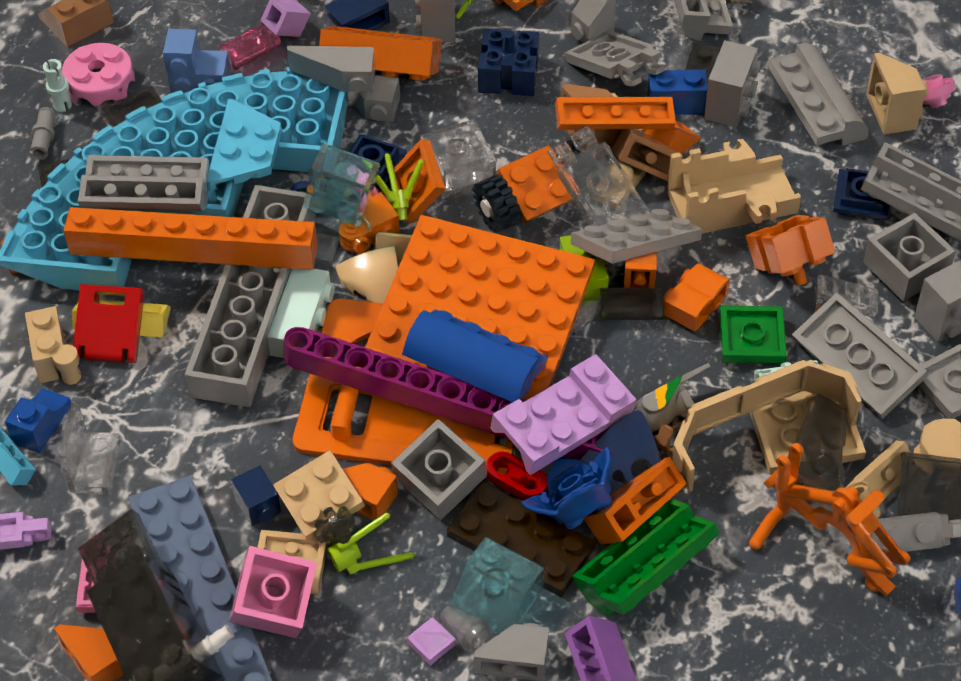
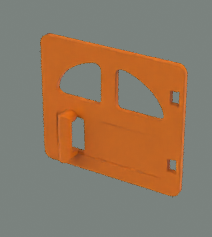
[292,299,514,479]

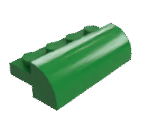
[572,499,720,616]

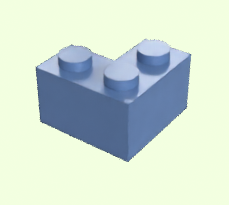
[163,29,231,93]

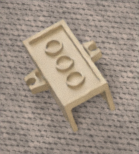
[667,139,801,234]

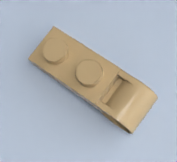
[845,440,918,519]

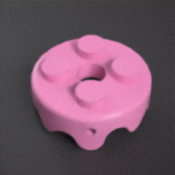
[62,43,135,106]

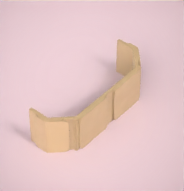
[672,359,862,493]

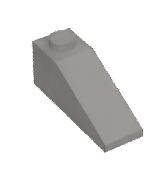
[287,46,376,93]

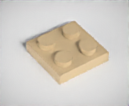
[273,450,365,541]

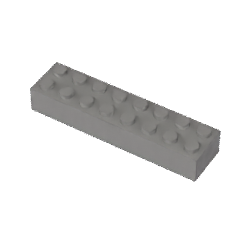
[184,185,316,407]

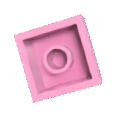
[229,546,317,638]

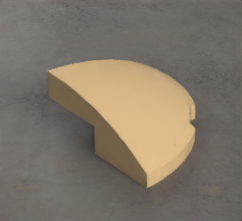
[336,246,398,304]

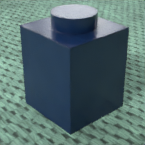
[231,465,281,526]

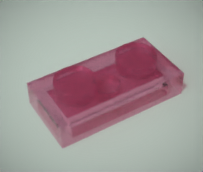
[219,23,281,70]

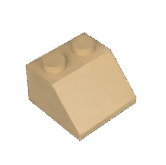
[866,53,928,135]

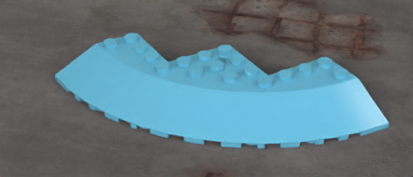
[0,67,349,290]

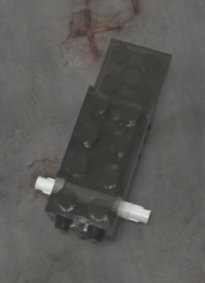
[78,509,235,681]

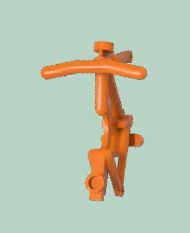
[749,443,911,597]

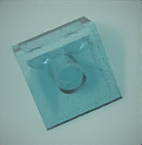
[450,537,544,634]

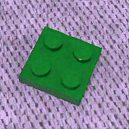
[719,305,787,364]

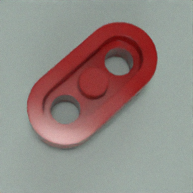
[486,451,548,501]

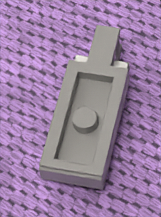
[872,512,961,552]

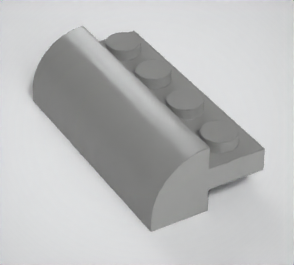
[674,0,733,41]
[768,43,869,146]
[860,142,961,241]
[78,155,209,211]

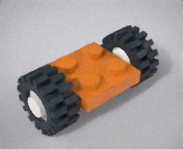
[472,138,599,233]

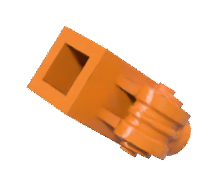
[339,192,400,254]

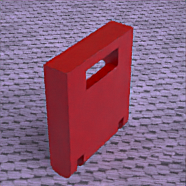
[73,284,145,363]

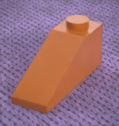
[584,457,687,545]

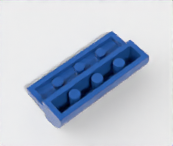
[402,309,548,402]

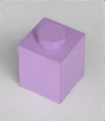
[260,0,311,37]

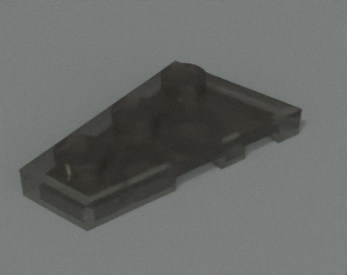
[794,393,847,506]

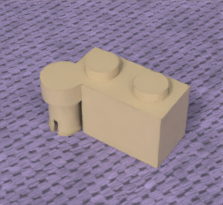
[25,306,81,385]

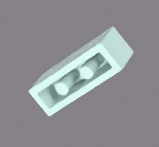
[267,269,334,358]

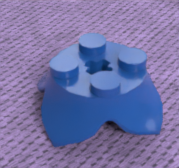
[521,447,612,529]

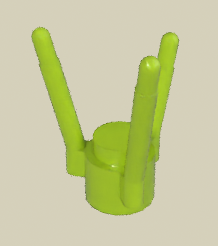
[327,513,415,575]

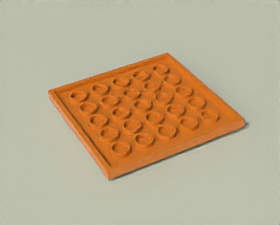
[357,215,596,408]

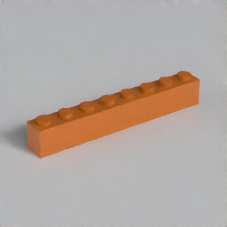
[63,207,318,270]

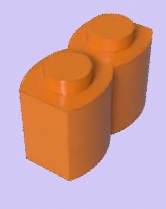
[662,263,730,332]

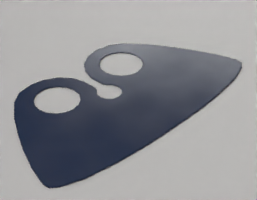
[580,410,660,490]

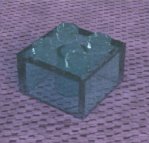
[303,143,380,227]

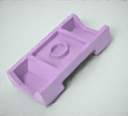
[490,354,637,475]

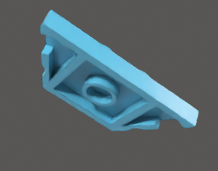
[207,98,282,191]

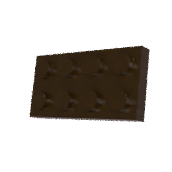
[447,482,596,598]

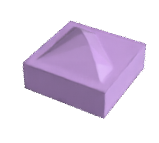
[407,617,456,666]

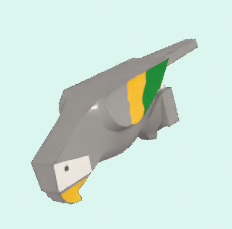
[634,363,711,432]

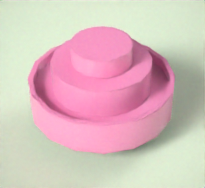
[922,74,956,108]

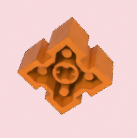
[745,215,836,286]

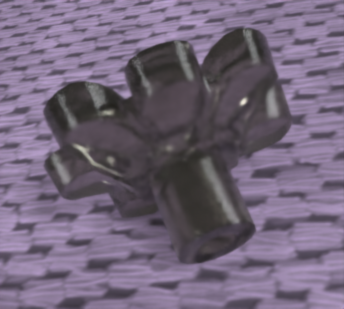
[314,506,355,547]

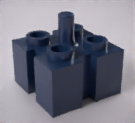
[478,29,539,96]

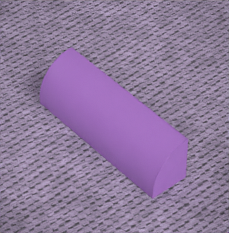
[564,616,637,681]

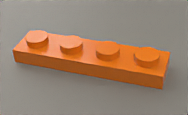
[555,97,676,130]

